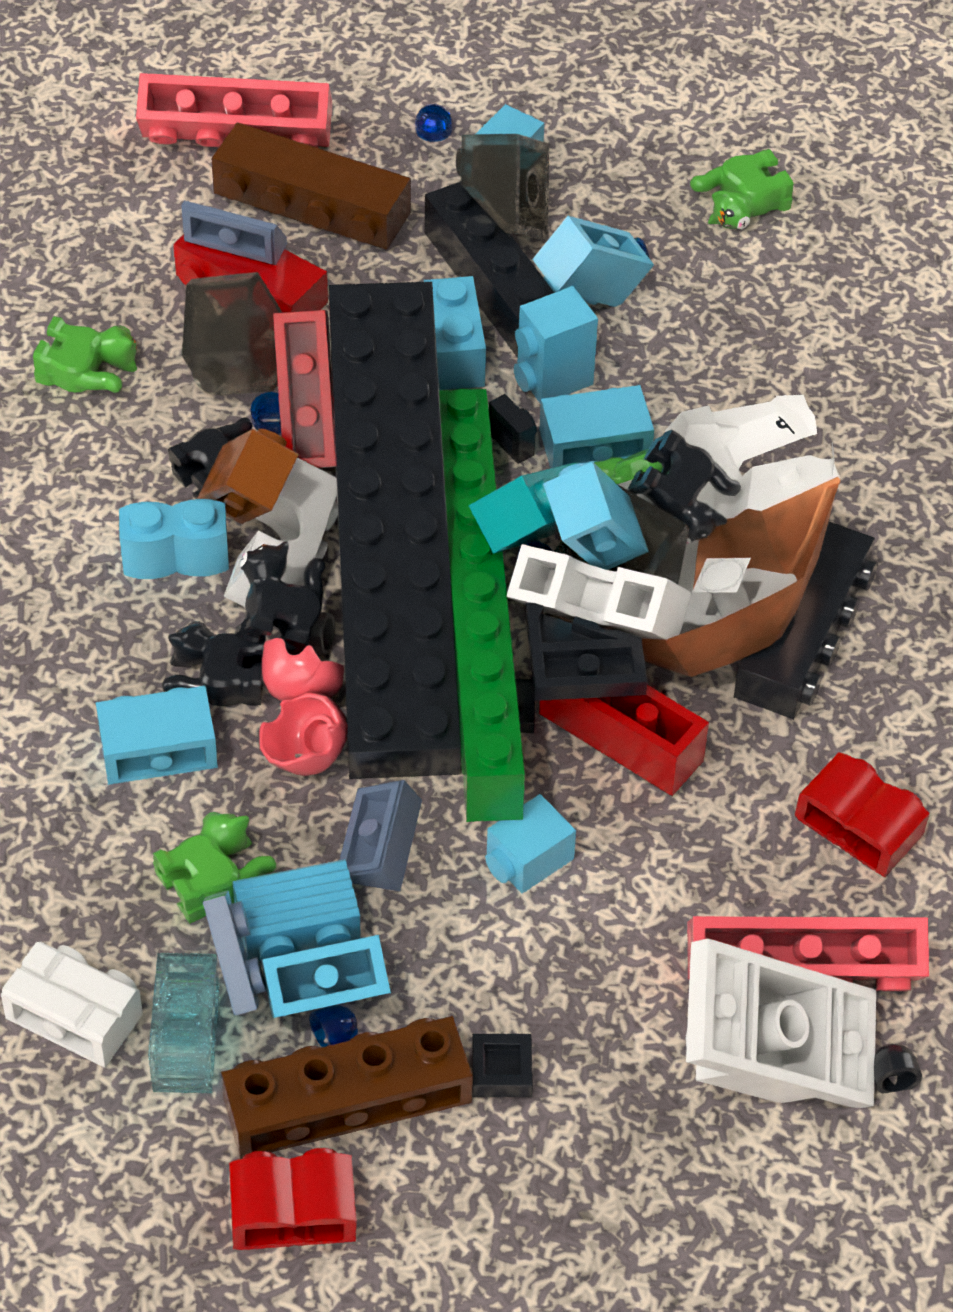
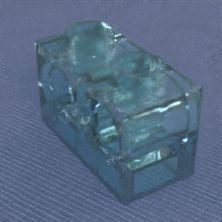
[148,953,220,1093]

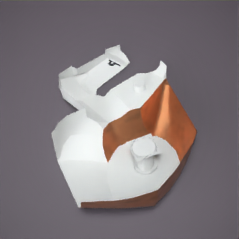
[558,395,840,677]

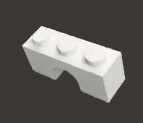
[224,458,338,607]
[506,544,692,640]

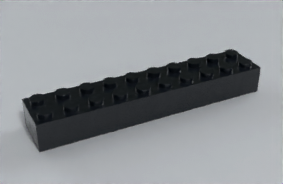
[329,282,461,779]

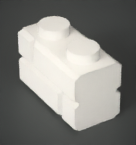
[1,942,143,1068]

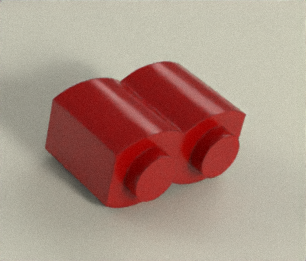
[795,752,930,877]
[229,1148,357,1250]

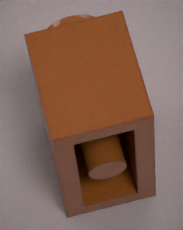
[197,429,299,524]

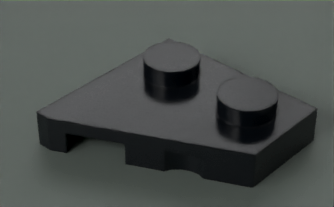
[526,603,647,701]

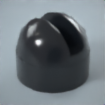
[874,1043,922,1094]

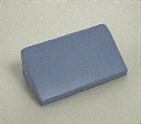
[181,200,287,265]
[339,780,422,891]

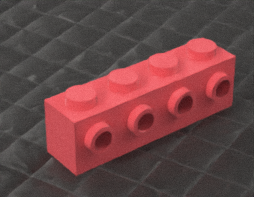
[136,73,332,148]
[687,916,929,991]

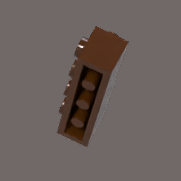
[211,122,411,250]
[221,1016,473,1159]

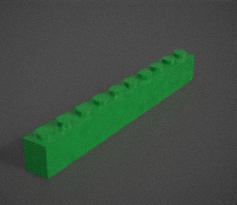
[439,389,525,822]

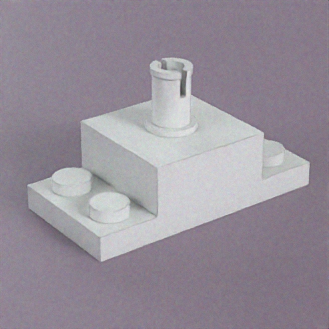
[686,938,876,1108]

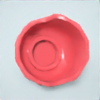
[262,638,344,701]
[259,692,348,776]

